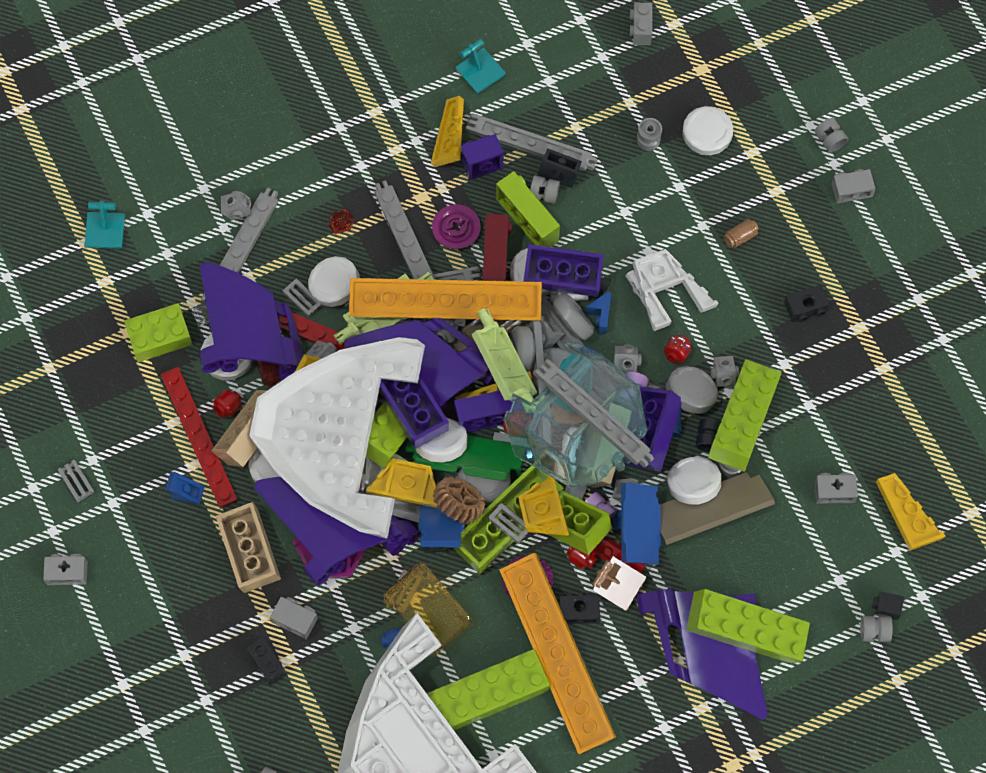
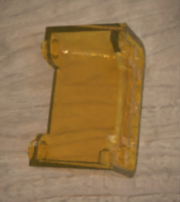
[382,561,472,657]

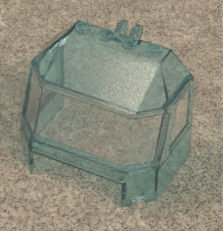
[504,342,648,488]

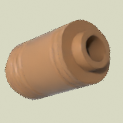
[723,219,759,248]

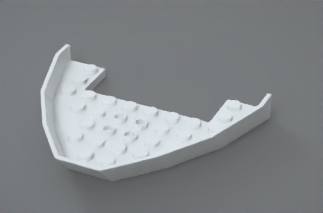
[249,337,425,539]
[338,613,537,773]

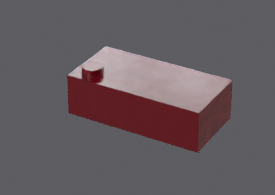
[482,214,512,281]

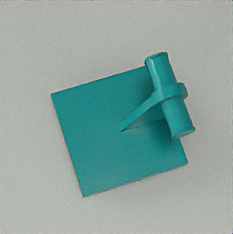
[455,39,506,94]
[84,200,125,249]

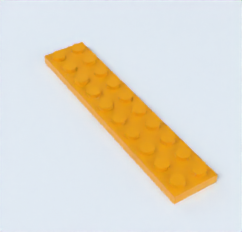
[349,278,542,321]
[500,553,616,754]

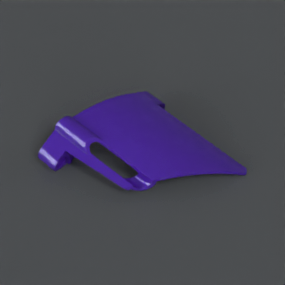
[199,262,303,381]
[344,318,495,412]
[254,476,421,586]
[636,588,768,720]

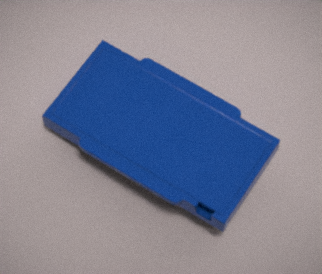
[621,483,661,565]
[419,505,465,548]

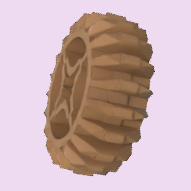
[433,476,485,524]

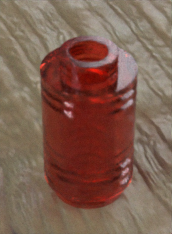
[255,360,280,387]

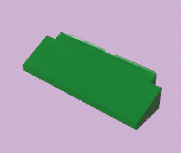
[405,436,527,481]

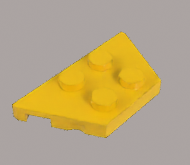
[366,458,439,509]
[518,472,569,536]

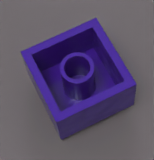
[461,134,504,181]

